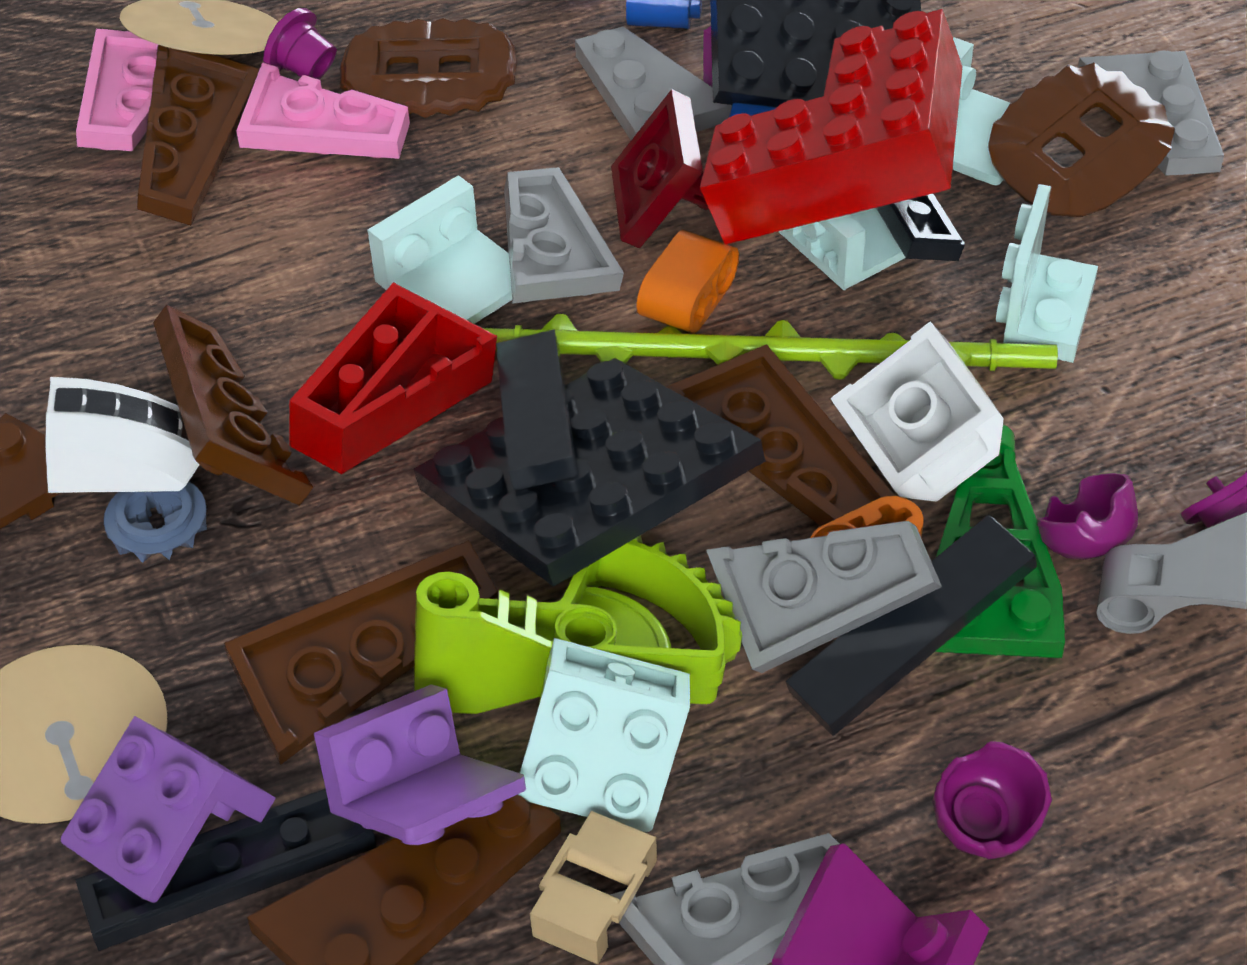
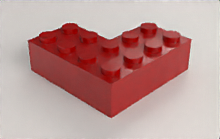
[700,9,963,244]

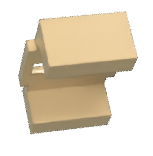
[530,811,657,965]

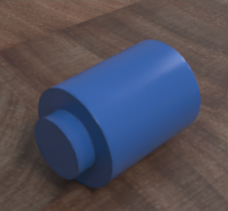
[626,0,702,29]

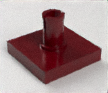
[611,89,709,249]

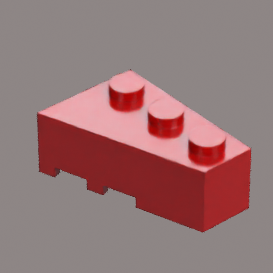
[289,282,497,474]

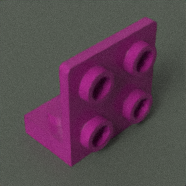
[772,844,989,965]

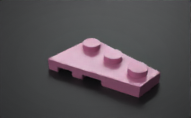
[76,28,158,151]
[236,62,410,159]

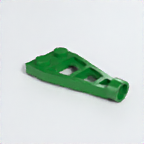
[935,424,1065,658]

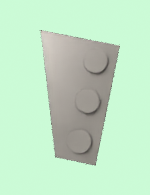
[575,26,732,140]
[1078,51,1224,176]
[504,167,624,304]
[706,521,942,673]
[610,833,839,965]

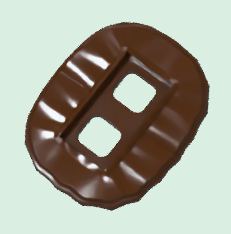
[340,18,517,118]
[988,63,1175,217]

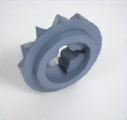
[104,482,207,563]

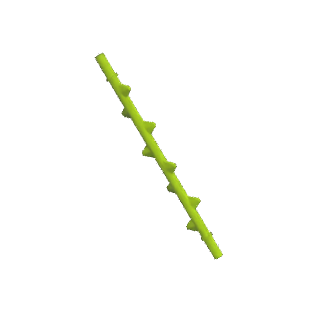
[483,314,1058,380]

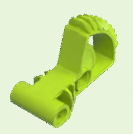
[414,535,742,714]

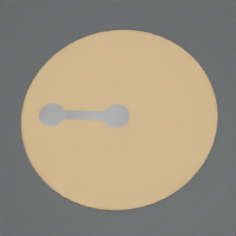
[120,0,278,55]
[0,645,167,824]

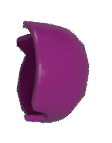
[1037,473,1138,560]
[932,741,1052,859]

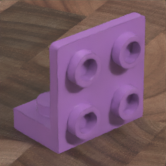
[314,684,526,845]
[61,716,276,903]

